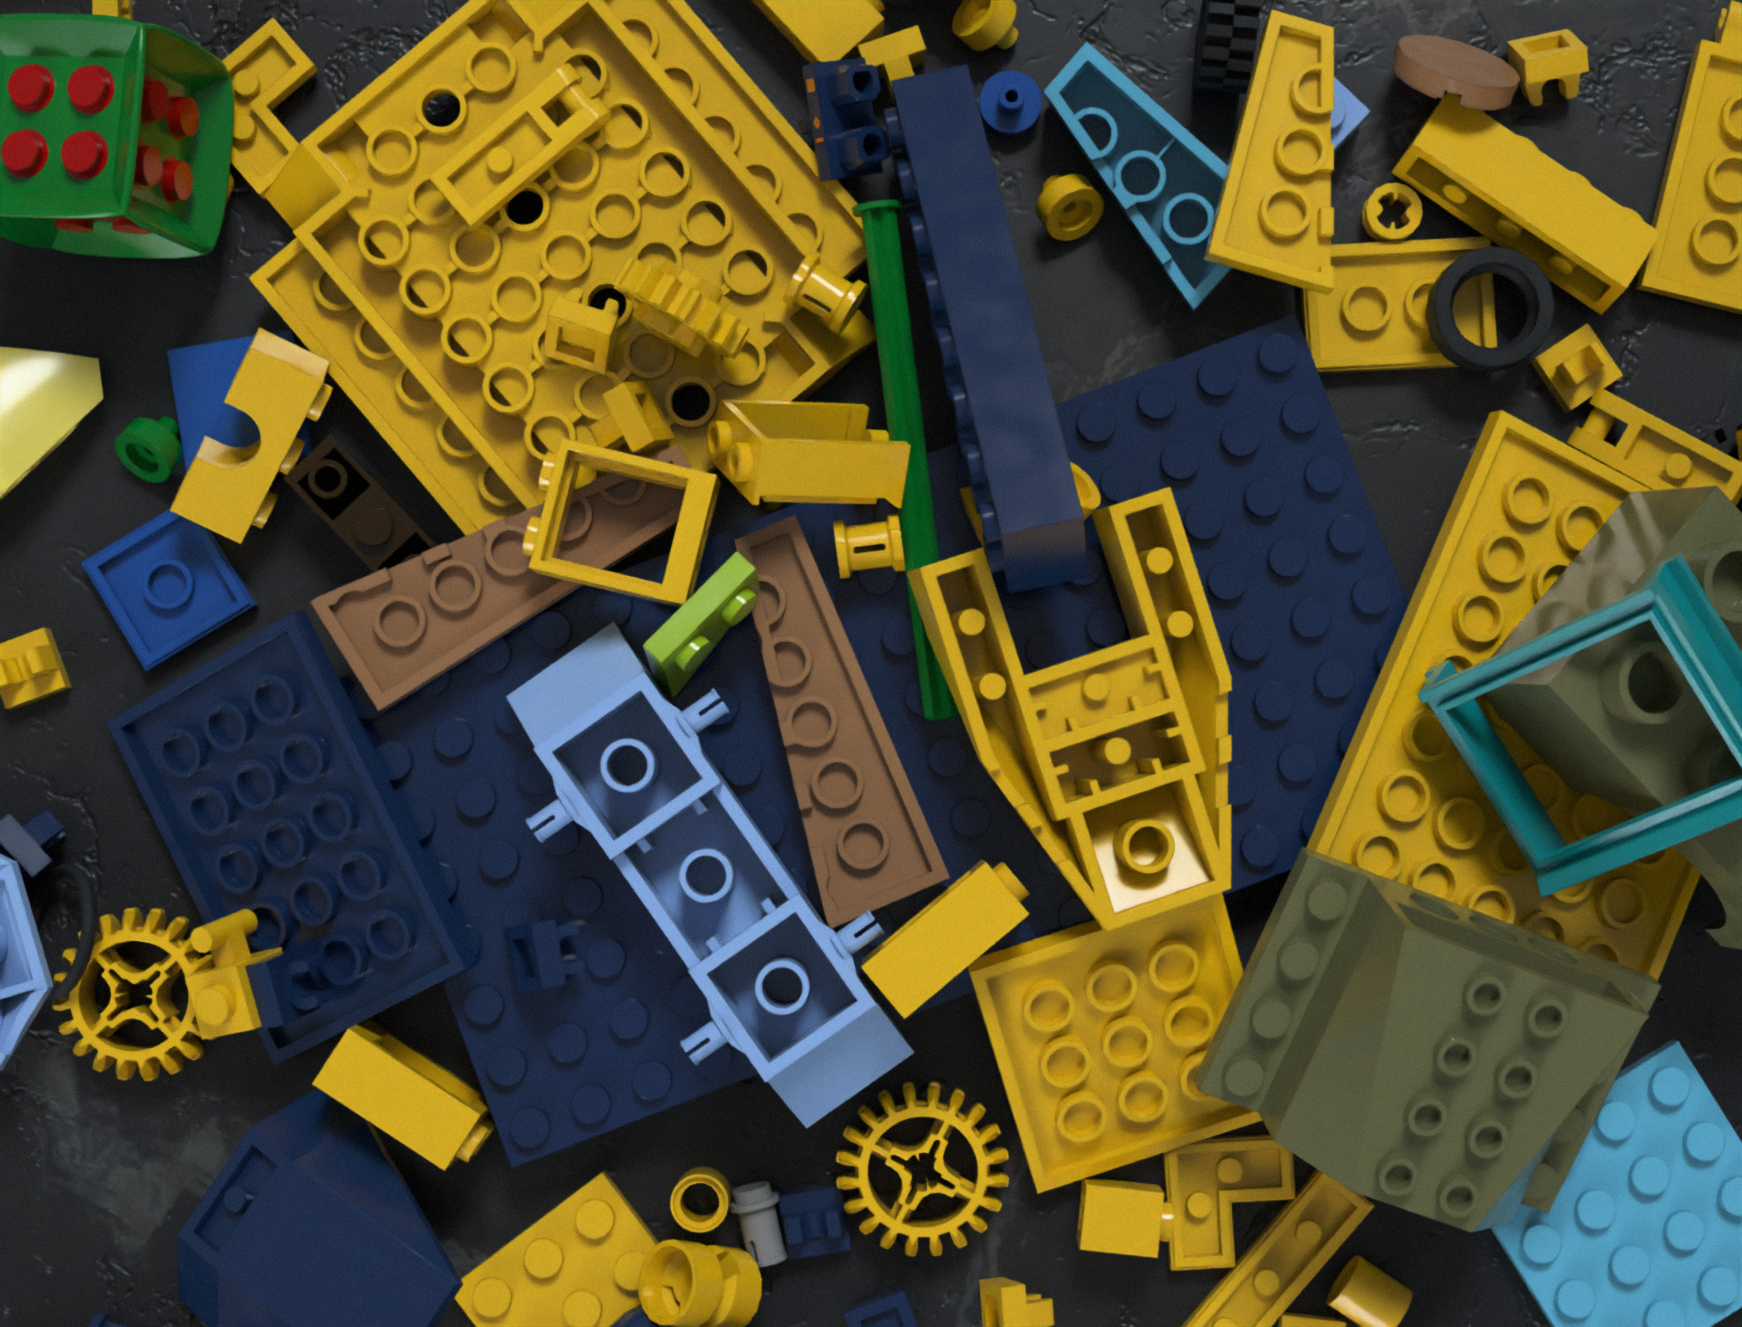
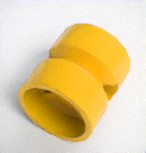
[638,1239,762,1327]

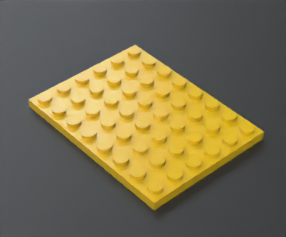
[1306,410,1701,981]

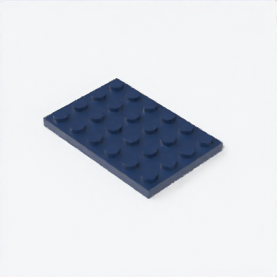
[106,610,479,1066]

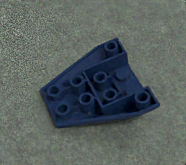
[177,1088,463,1327]

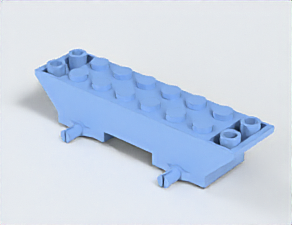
[506,621,915,1128]

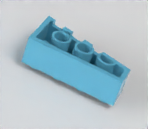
[1044,41,1233,314]

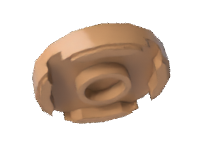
[1392,34,1521,110]

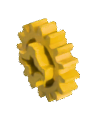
[612,257,751,359]

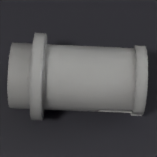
[729,1181,788,1268]

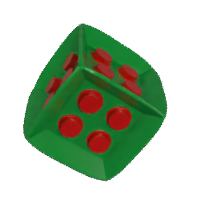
[0,13,234,259]

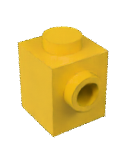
[1076,1177,1174,1258]

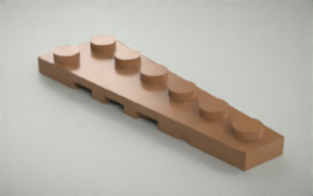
[310,445,692,712]
[735,515,950,929]

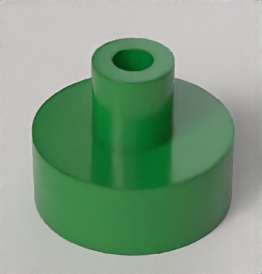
[115,416,184,483]

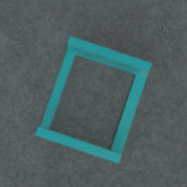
[1418,553,1742,898]

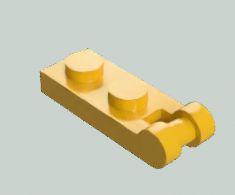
[428,63,612,231]
[1567,386,1742,506]

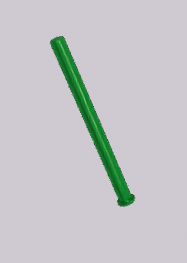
[852,200,959,721]

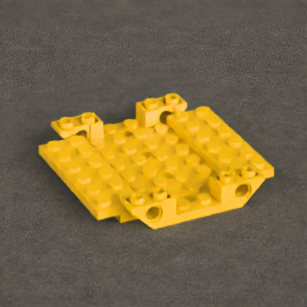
[249,0,877,536]

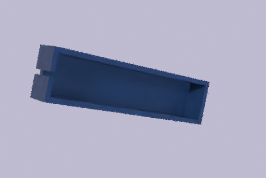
[883,64,1088,594]

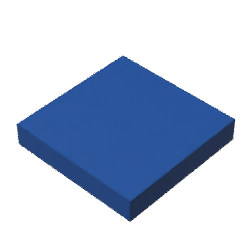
[167,329,315,473]
[81,509,259,672]

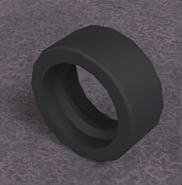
[1425,246,1555,374]

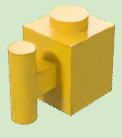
[184,909,282,1040]

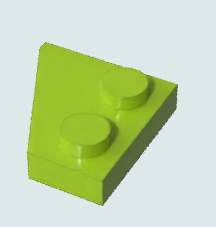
[643,551,760,698]

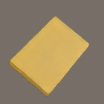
[1300,236,1497,374]

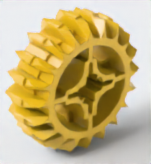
[52,907,217,1081]
[836,1081,1009,1257]

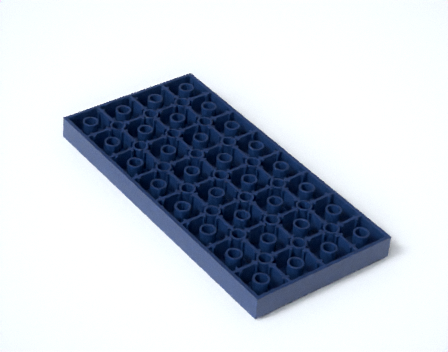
[339,314,1409,1168]

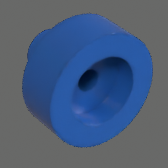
[978,70,1042,138]

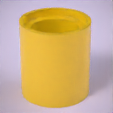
[670,1166,732,1233]
[1327,1255,1413,1327]

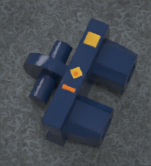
[799,58,891,182]

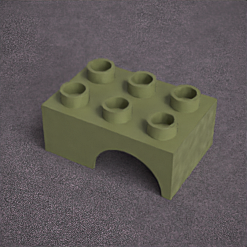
[1482,486,1742,950]

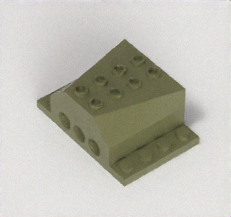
[1193,847,1662,1233]

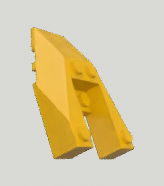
[907,487,1232,932]

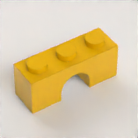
[170,327,333,544]

